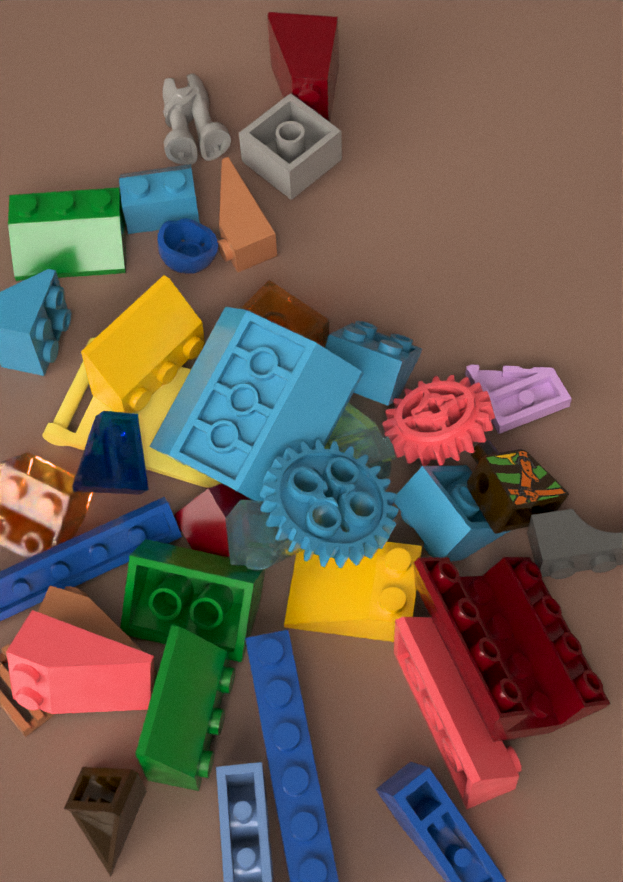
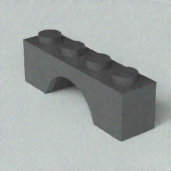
[527,509,623,579]

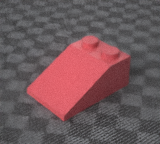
[6,610,154,714]

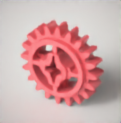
[382,375,495,466]

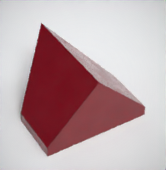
[174,483,264,561]

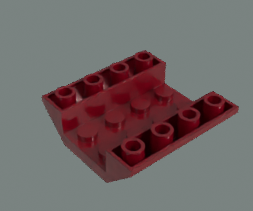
[413,557,610,742]

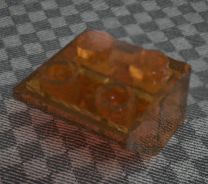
[0,452,95,559]

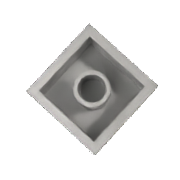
[239,93,342,200]

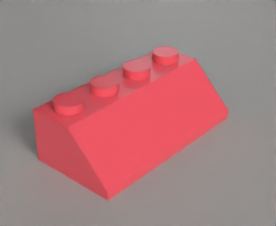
[394,617,522,810]

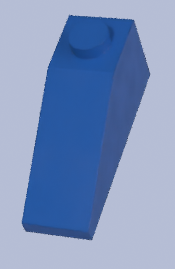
[375,761,506,882]

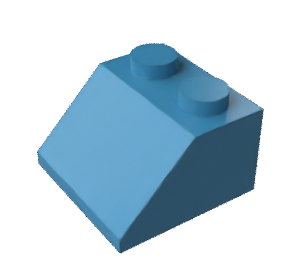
[119,164,200,234]
[394,465,509,561]

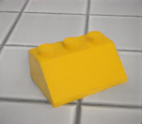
[81,275,205,420]

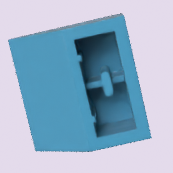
[0,269,71,376]
[325,321,422,406]

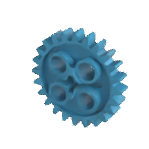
[260,440,399,568]

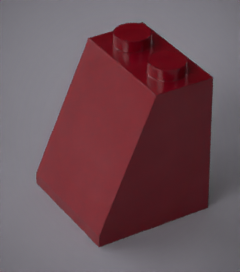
[267,12,339,122]

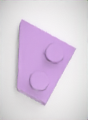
[465,364,572,434]

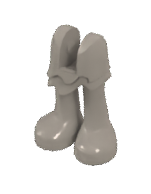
[162,73,231,165]

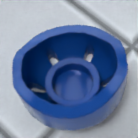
[158,218,218,274]

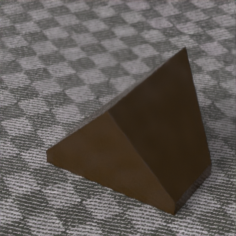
[64,767,146,877]

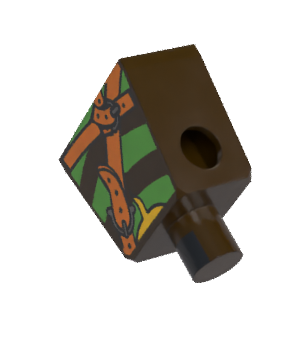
[467,440,569,534]

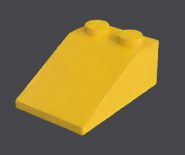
[284,542,422,642]

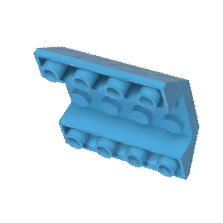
[149,307,364,505]

